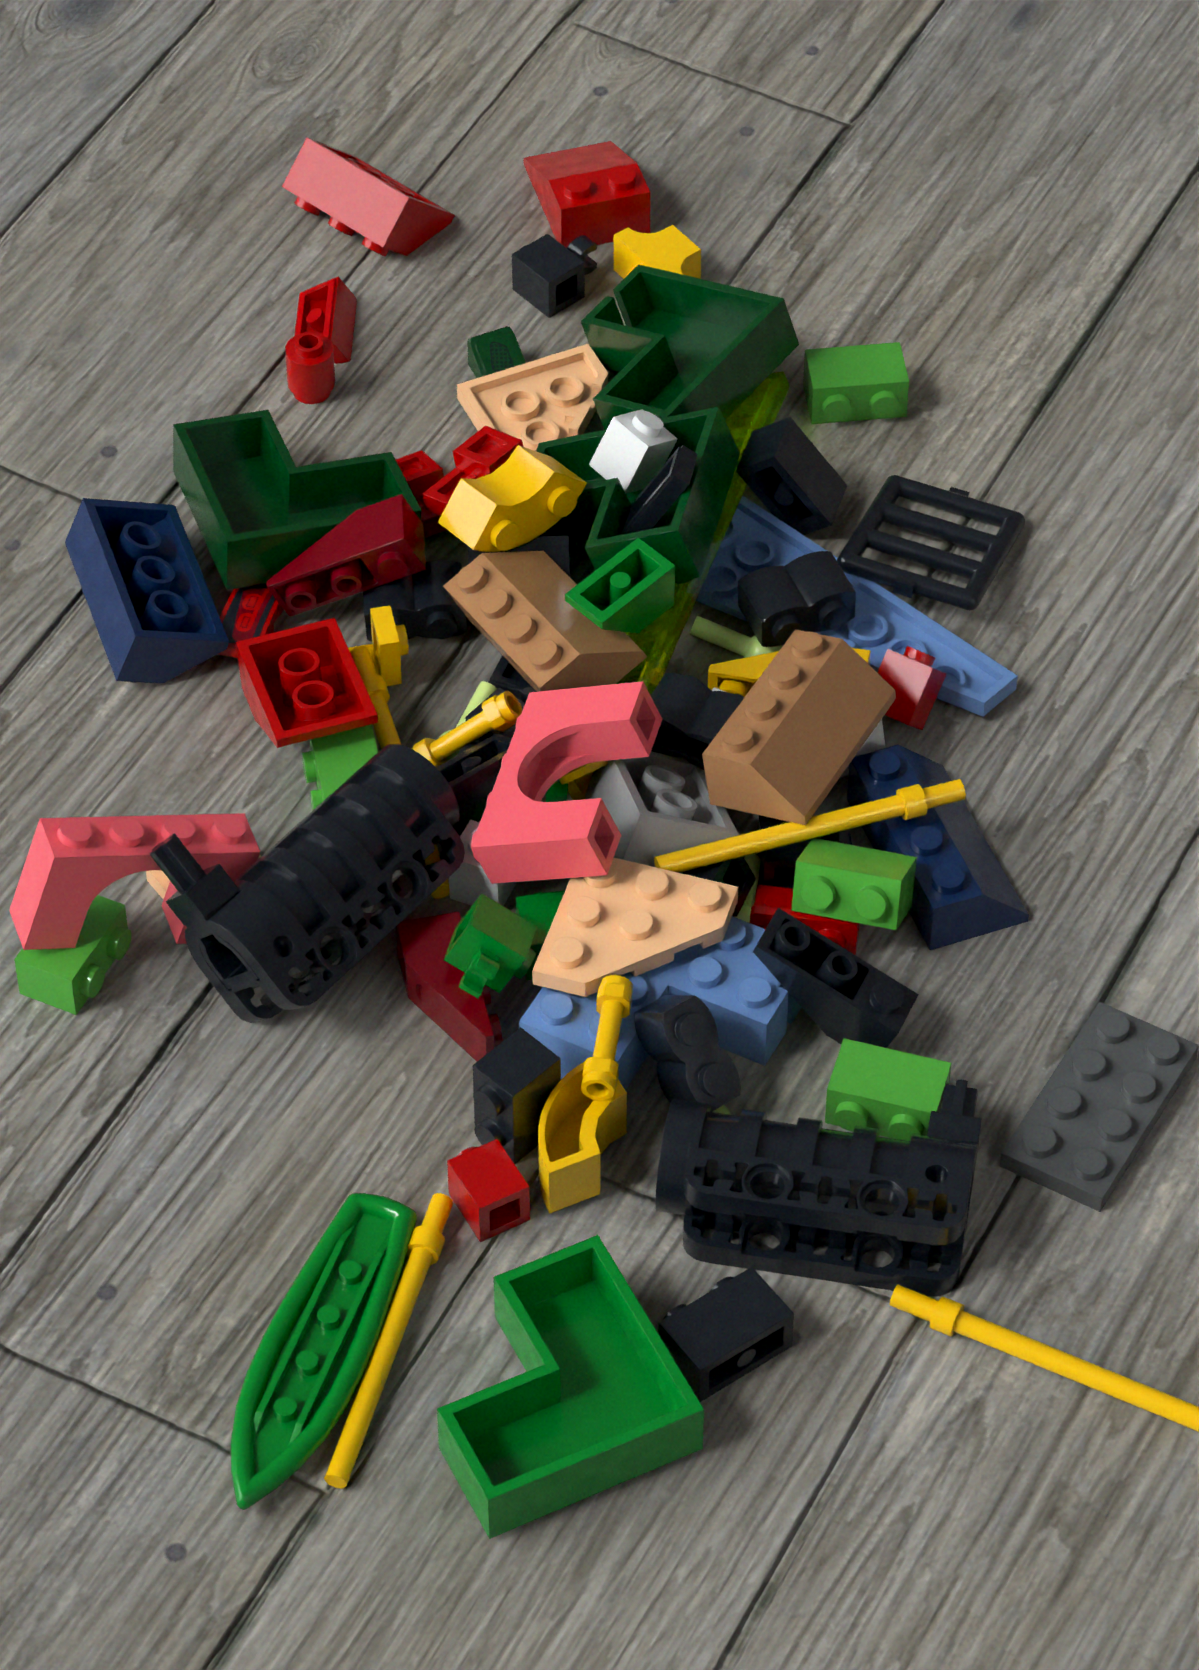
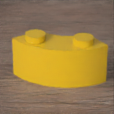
[438,445,587,552]
[538,1061,627,1214]

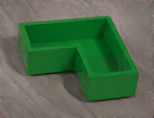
[437,1235,704,1539]

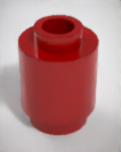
[285,332,335,404]

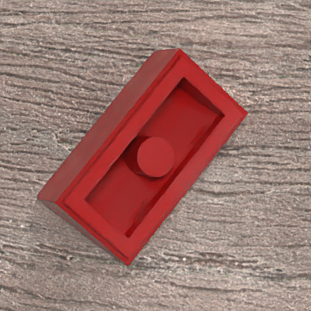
[294,276,357,363]

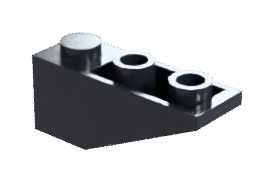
[753,908,919,1048]

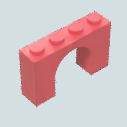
[471,681,662,884]
[9,813,260,950]

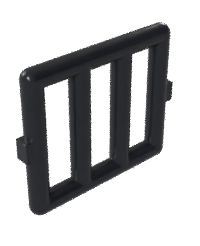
[837,475,1025,611]

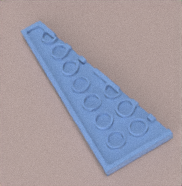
[675,487,1018,717]

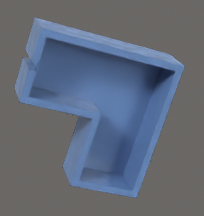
[519,916,802,1090]

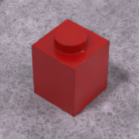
[877,646,947,730]
[447,1139,530,1242]

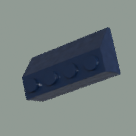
[65,498,229,683]
[847,744,1029,950]

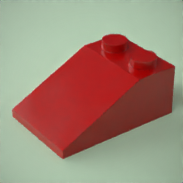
[523,141,651,248]
[236,617,379,748]

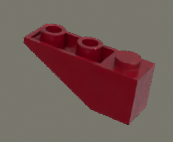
[267,494,426,617]
[396,911,503,1061]

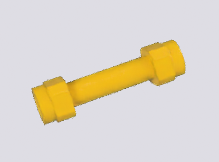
[412,691,523,767]
[581,975,634,1101]

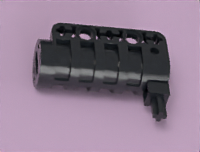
[150,744,465,1023]
[655,1079,982,1296]

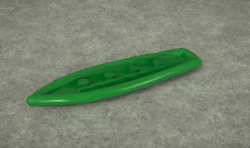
[231,1193,417,1510]

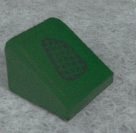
[467,327,526,378]

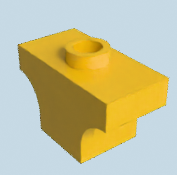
[614,225,701,279]

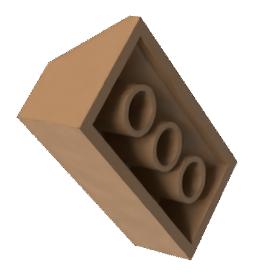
[443,551,647,692]
[702,630,896,825]

